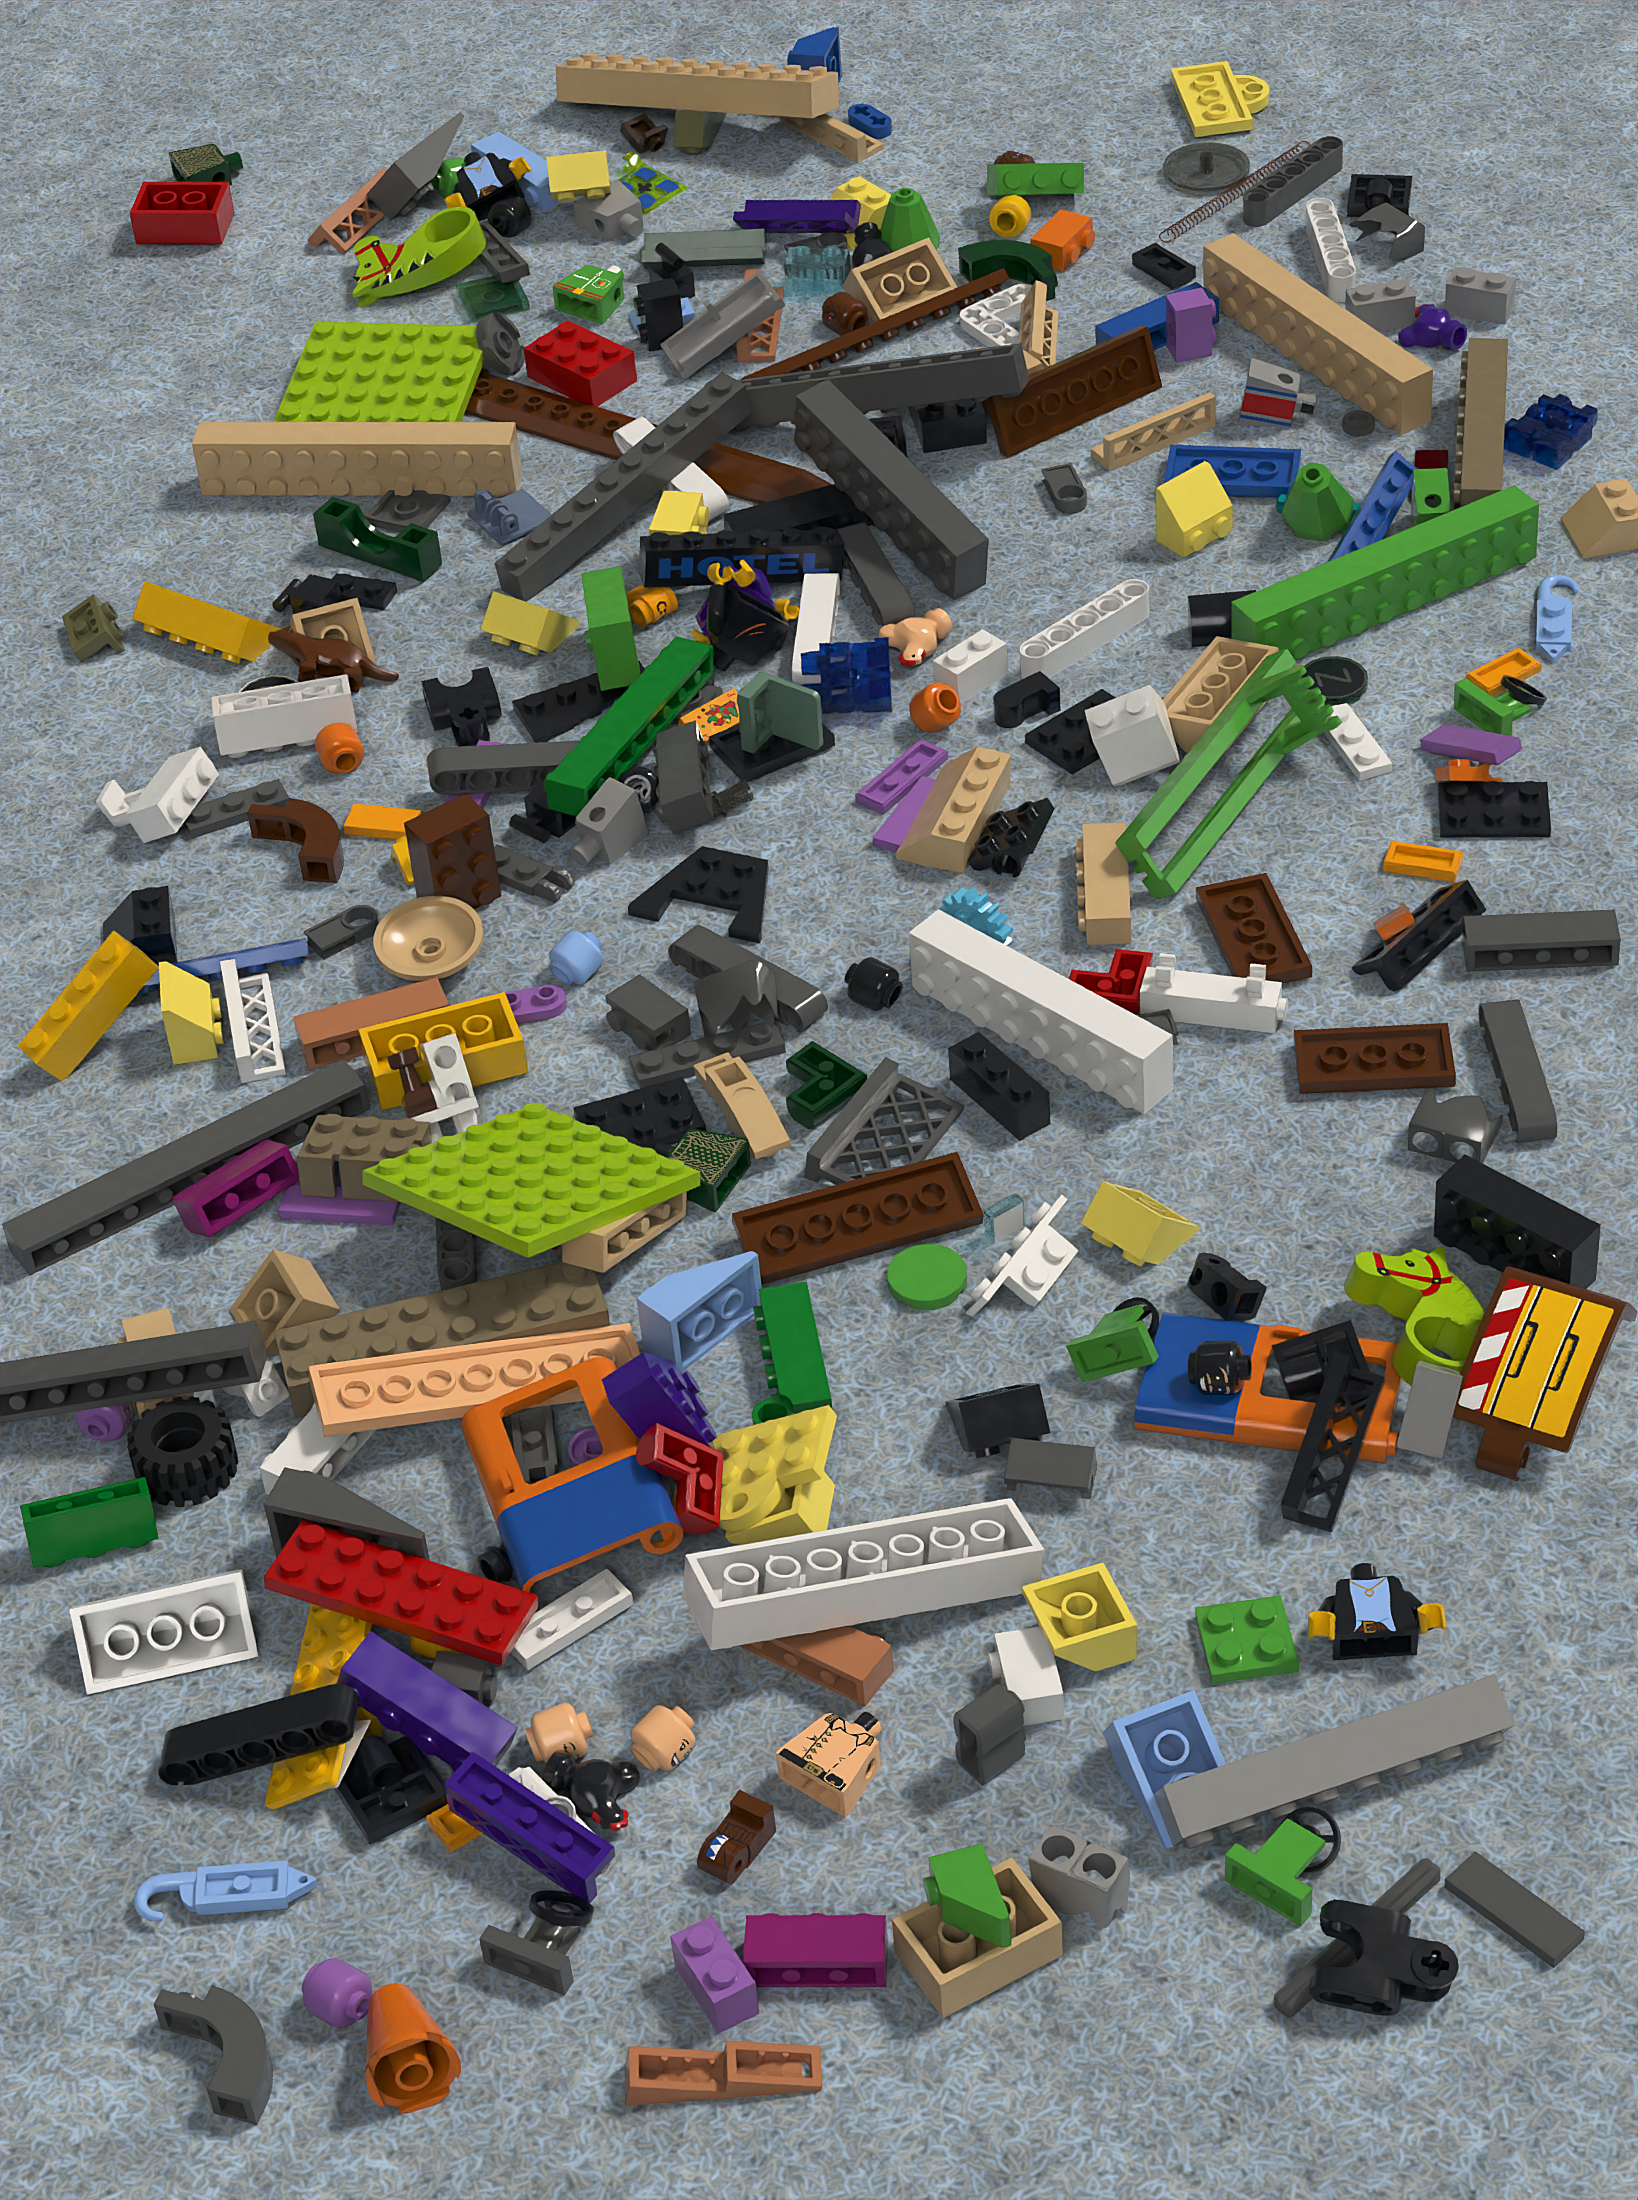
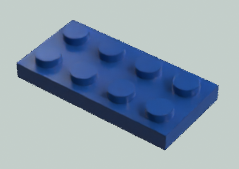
[1164,445,1301,497]

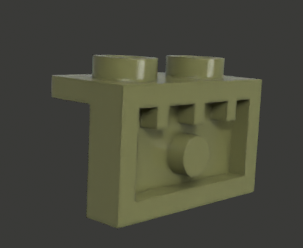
[62,594,125,662]

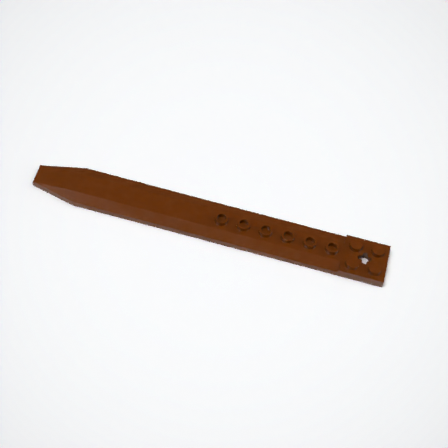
[465,368,831,504]

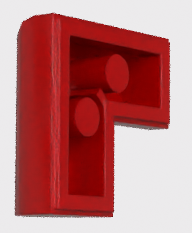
[1069,949,1153,1015]
[636,1423,724,1534]

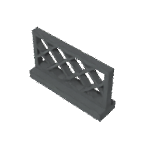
[804,1057,964,1185]

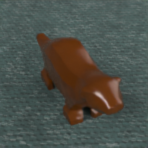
[268,626,399,692]

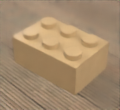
[892,1857,1063,2018]

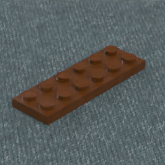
[986,325,1162,457]
[732,1152,984,1285]

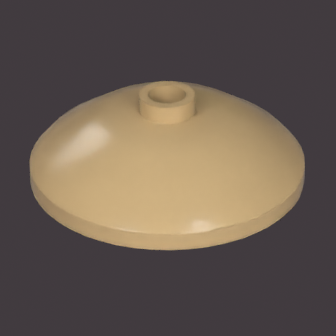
[373,896,484,981]

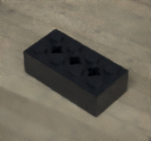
[1434,1154,1601,1289]

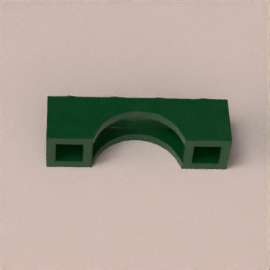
[313,497,442,581]

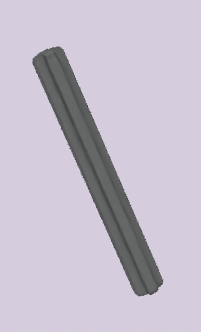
[1274,1858,1441,2018]

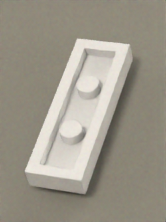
[1324,703,1392,781]
[511,1569,634,1670]

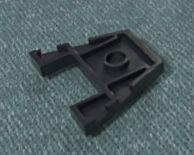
[628,846,769,944]

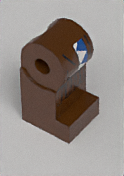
[697,1790,776,1885]

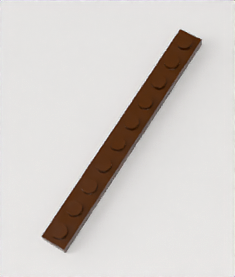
[740,268,1009,380]

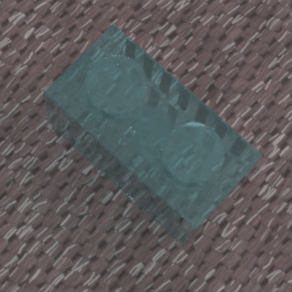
[784,246,851,295]

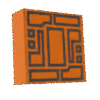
[1373,903,1415,941]

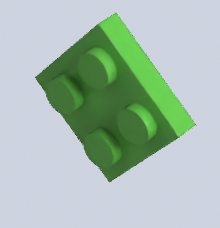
[1195,1596,1299,1684]

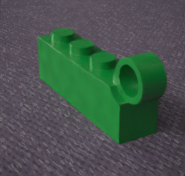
[752,1282,833,1425]

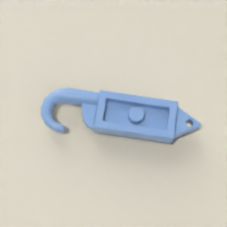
[1536,575,1579,664]
[134,1860,318,1921]

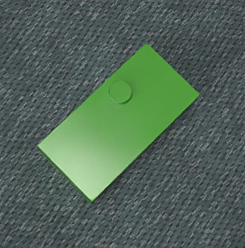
[581,566,641,691]

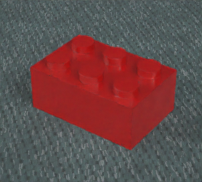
[129,182,235,244]
[524,320,637,407]

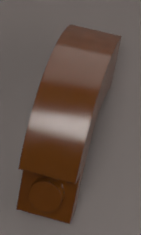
[247,798,344,883]

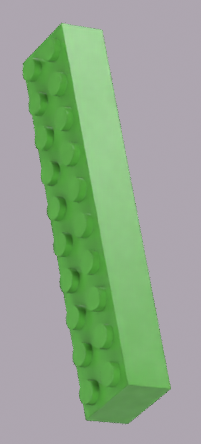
[1232,485,1539,659]

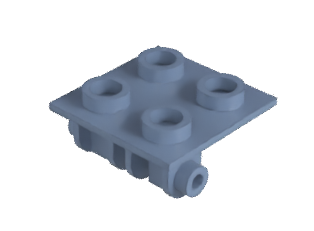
[467,489,552,545]

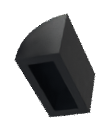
[1188,590,1256,647]

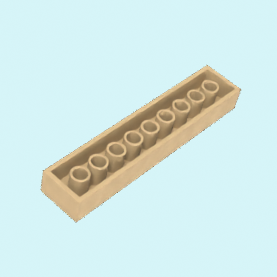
[556,52,839,118]
[1202,233,1433,435]
[192,422,523,497]

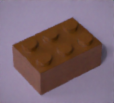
[404,793,502,909]

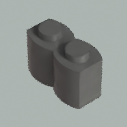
[953,1683,1026,1786]

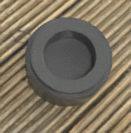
[1342,410,1375,437]

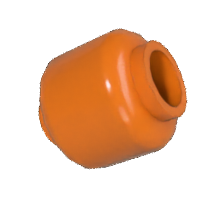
[909,682,961,733]
[315,722,364,774]

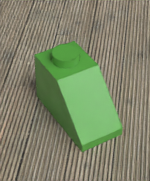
[923,1843,1011,1948]

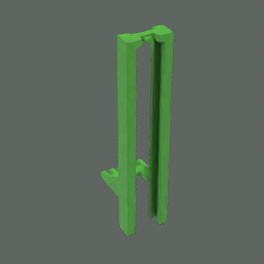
[1115,648,1342,899]

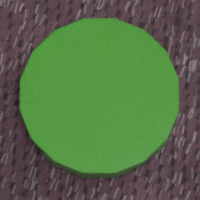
[887,1244,967,1310]

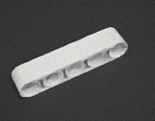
[1306,198,1356,302]
[613,416,730,521]
[792,573,840,687]
[1019,579,1150,679]

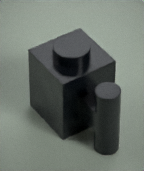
[649,243,696,299]
[272,574,342,614]
[509,781,577,843]

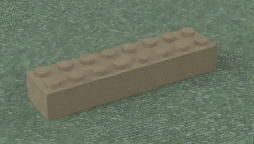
[1453,338,1508,510]
[274,1262,610,1418]

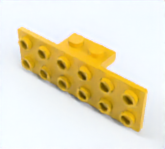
[265,1604,383,1810]

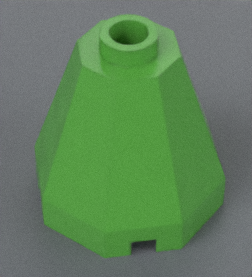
[880,188,940,252]
[1282,462,1354,542]

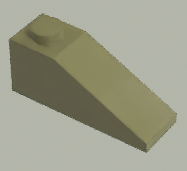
[675,110,727,153]

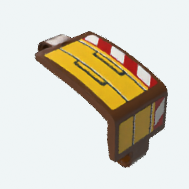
[1453,1266,1638,1481]

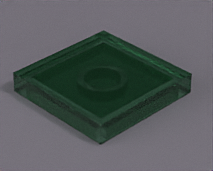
[456,276,530,323]

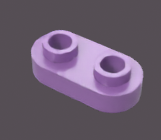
[505,985,567,1024]

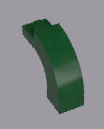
[958,240,1058,301]

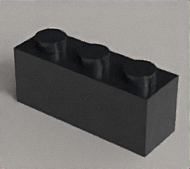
[948,1032,1051,1141]

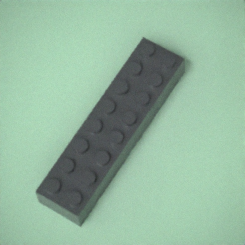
[794,379,989,600]

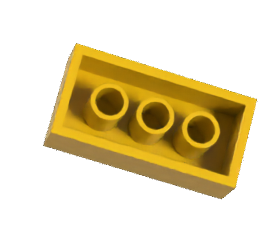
[358,992,528,1111]

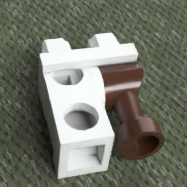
[387,1033,479,1143]

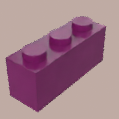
[171,1140,299,1237]
[743,1913,888,1987]

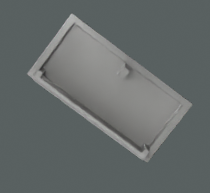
[660,270,785,380]

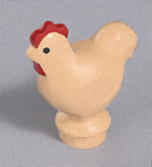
[879,608,953,667]

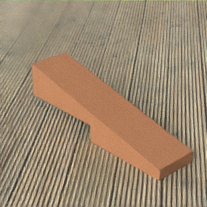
[625,2041,822,2106]

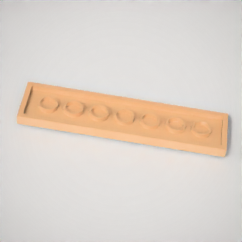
[308,1323,640,1437]

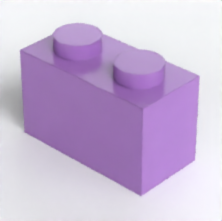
[1166,288,1216,363]
[670,1916,760,2034]

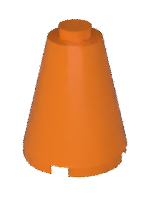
[365,1983,461,2113]

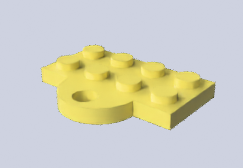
[1171,61,1269,137]
[672,1405,837,1531]

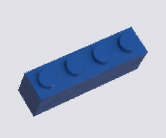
[1095,282,1219,351]

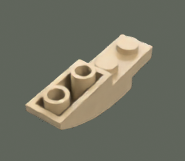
[693,1052,791,1159]

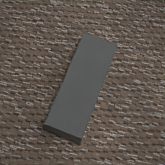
[1445,1851,1585,1968]

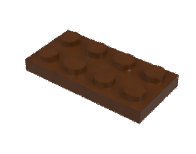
[1196,873,1312,984]
[1293,1023,1456,1094]

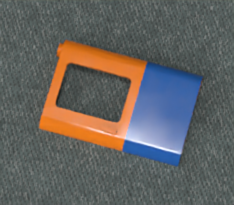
[1134,1312,1403,1464]
[461,1357,683,1593]

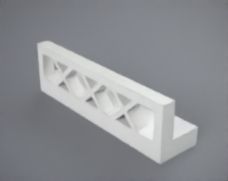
[220,959,286,1083]

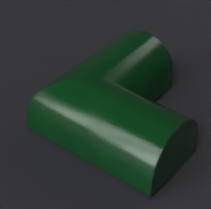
[786,1041,867,1129]

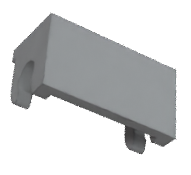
[1396,1360,1463,1459]

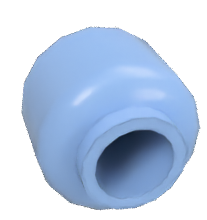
[549,931,604,986]

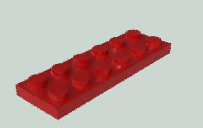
[264,1520,538,1666]

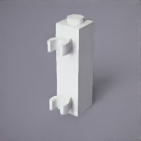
[1140,953,1288,1033]

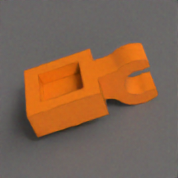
[1435,759,1502,782]

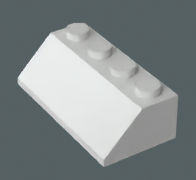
[211,674,358,758]
[69,1569,259,1695]

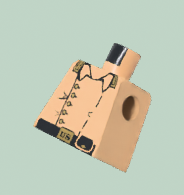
[776,1712,882,1818]

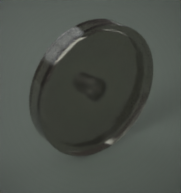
[1163,142,1250,196]

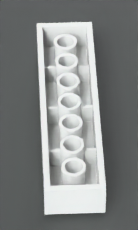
[909,909,1174,1114]
[683,1498,1044,1650]

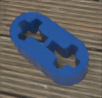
[848,104,892,139]

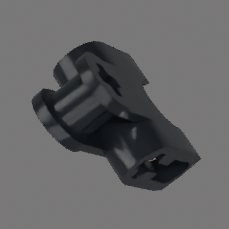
[421,667,502,747]
[1309,1899,1459,2016]

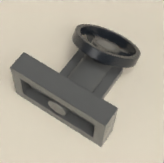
[479,1890,594,1996]

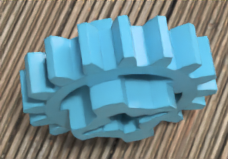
[939,887,1013,947]

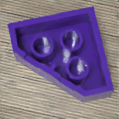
[602,1352,717,1484]

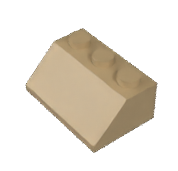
[842,237,957,322]

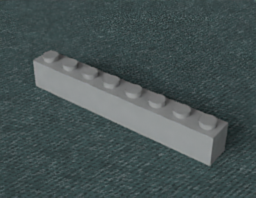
[1154,1674,1515,1849]

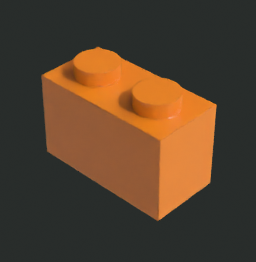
[1030,209,1095,271]

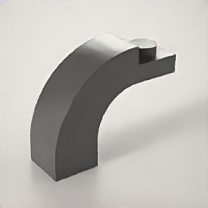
[154,1985,273,2125]

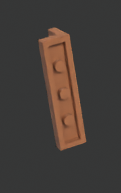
[307,167,388,254]
[736,269,784,362]

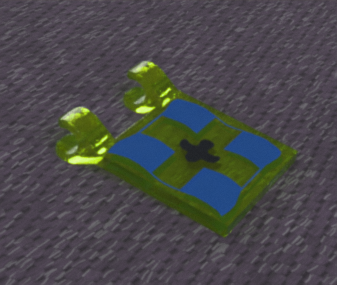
[609,152,687,215]

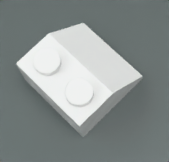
[1085,685,1180,786]

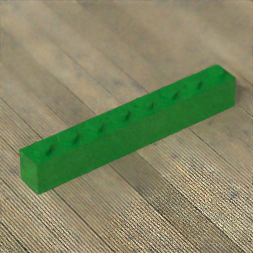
[544,636,714,816]

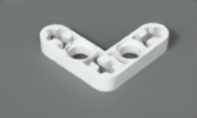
[960,284,1032,347]

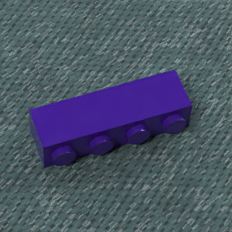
[336,1631,518,1772]

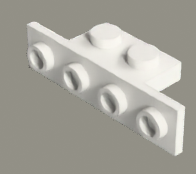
[966,1194,1079,1316]

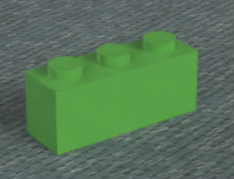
[987,163,1084,195]

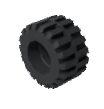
[127,1396,238,1507]

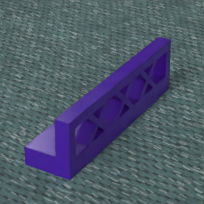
[733,200,861,233]
[444,1752,615,1903]

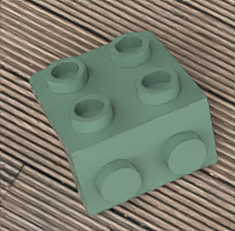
[736,671,823,754]

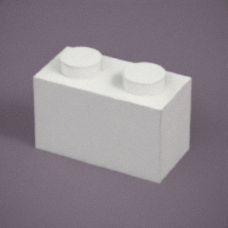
[933,629,1008,704]
[988,1626,1064,1726]

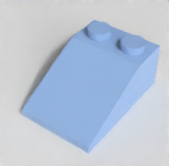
[636,1251,762,1373]
[1102,1690,1226,1850]

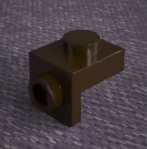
[620,113,668,154]

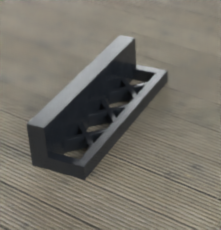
[1352,879,1486,992]
[1281,1352,1385,1532]

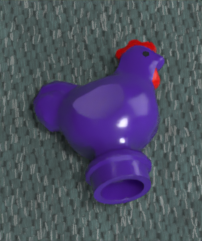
[1398,304,1467,349]

